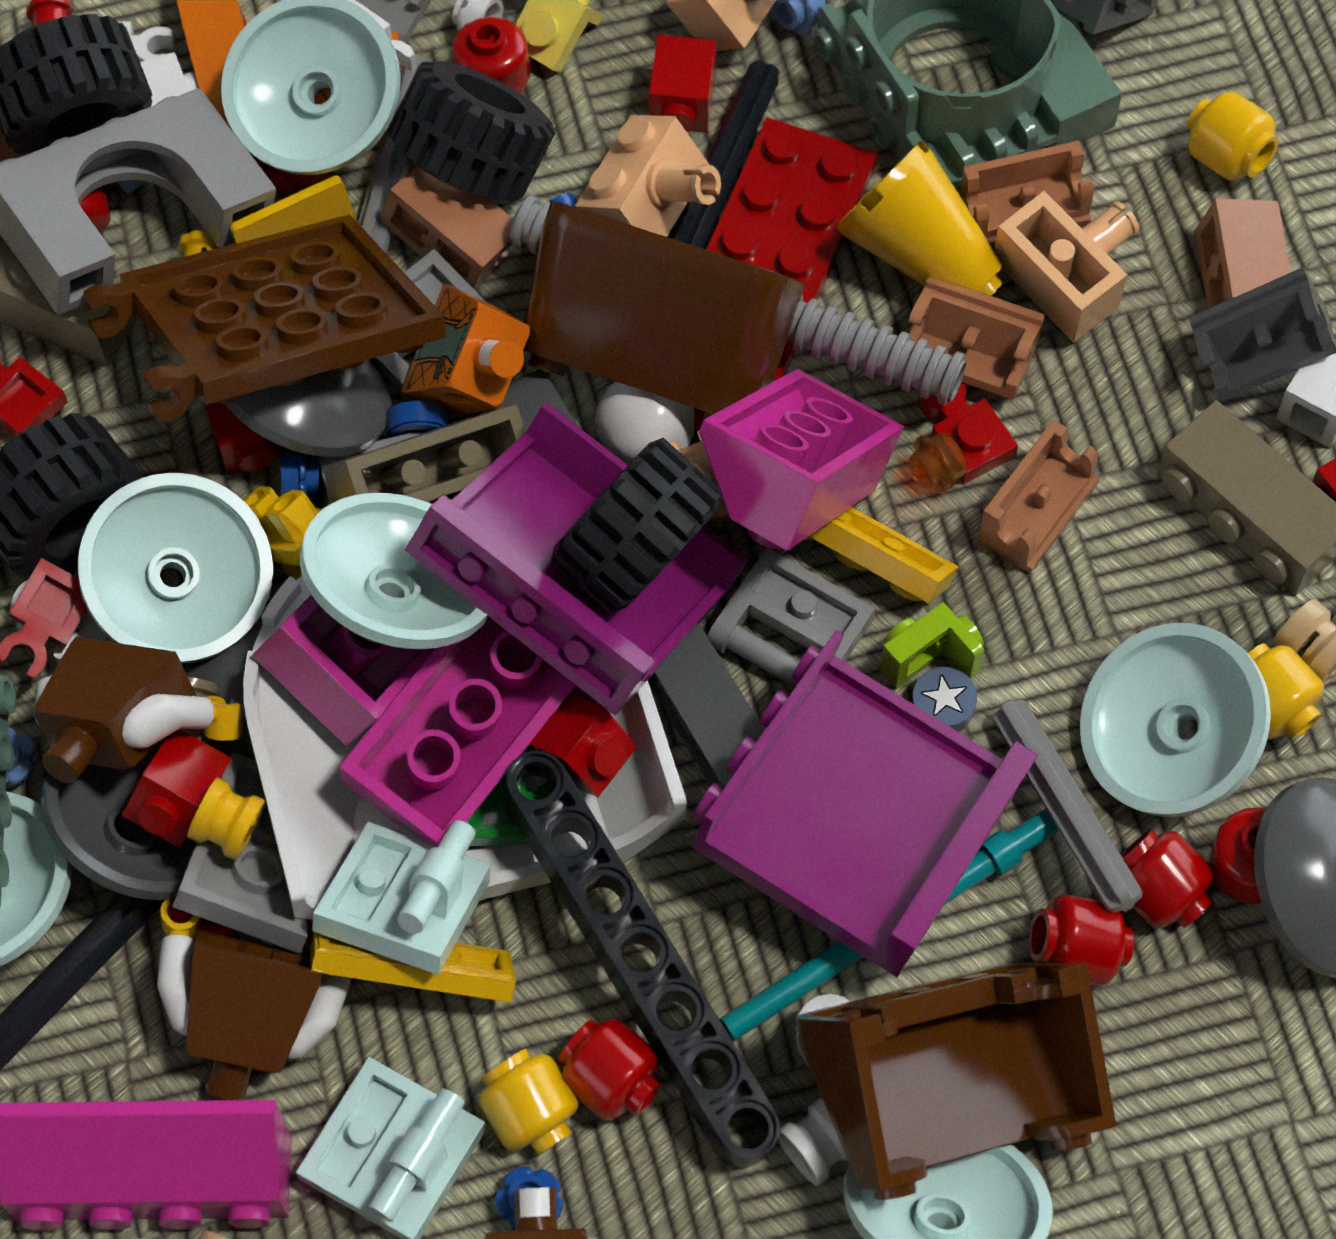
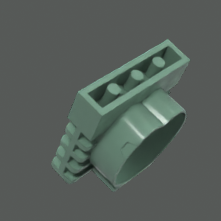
[813,0,1122,192]

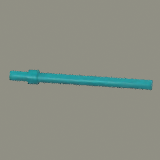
[719,808,1059,1041]

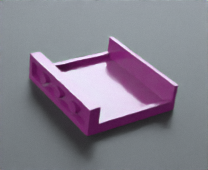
[405,402,749,715]
[691,630,1038,978]

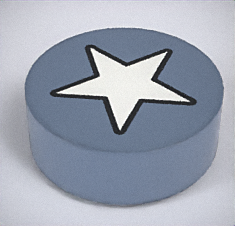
[911,667,977,732]

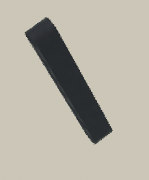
[504,750,780,1169]

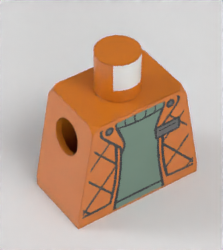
[401,283,530,416]

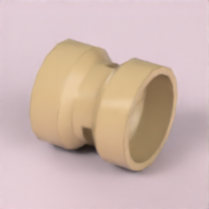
[1272,599,1336,687]

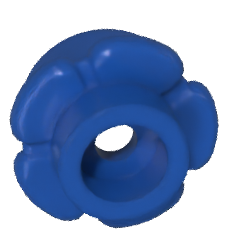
[281,452,319,496]
[495,1166,563,1231]

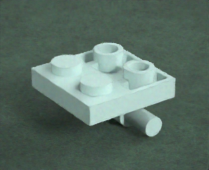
[312,820,491,975]
[296,1057,487,1239]

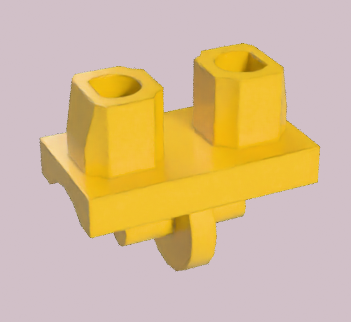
[243,486,323,580]

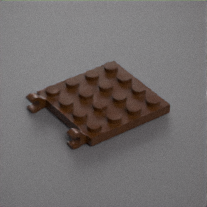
[83,214,446,422]

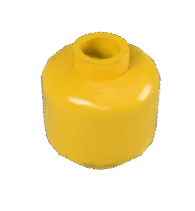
[1187,91,1279,181]
[1248,643,1324,740]
[477,1048,579,1155]

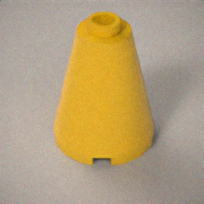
[835,140,1003,296]

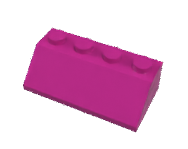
[699,369,905,551]
[339,617,577,847]
[0,1100,292,1231]

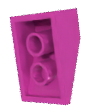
[252,595,436,747]

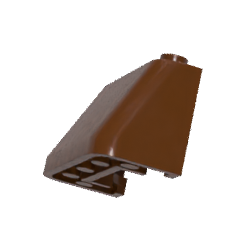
[523,200,805,423]
[796,962,1116,1200]

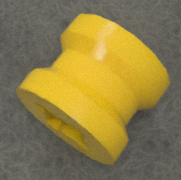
[187,777,266,861]

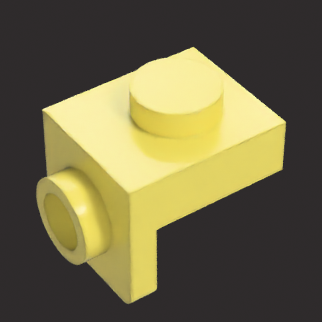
[515,0,603,73]

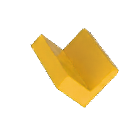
[230,175,357,244]

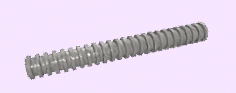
[510,195,967,406]

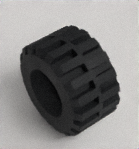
[0,14,153,155]
[388,61,555,201]
[0,413,142,579]
[551,437,722,614]

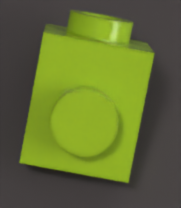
[880,602,984,689]

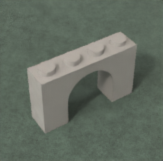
[0,88,276,315]

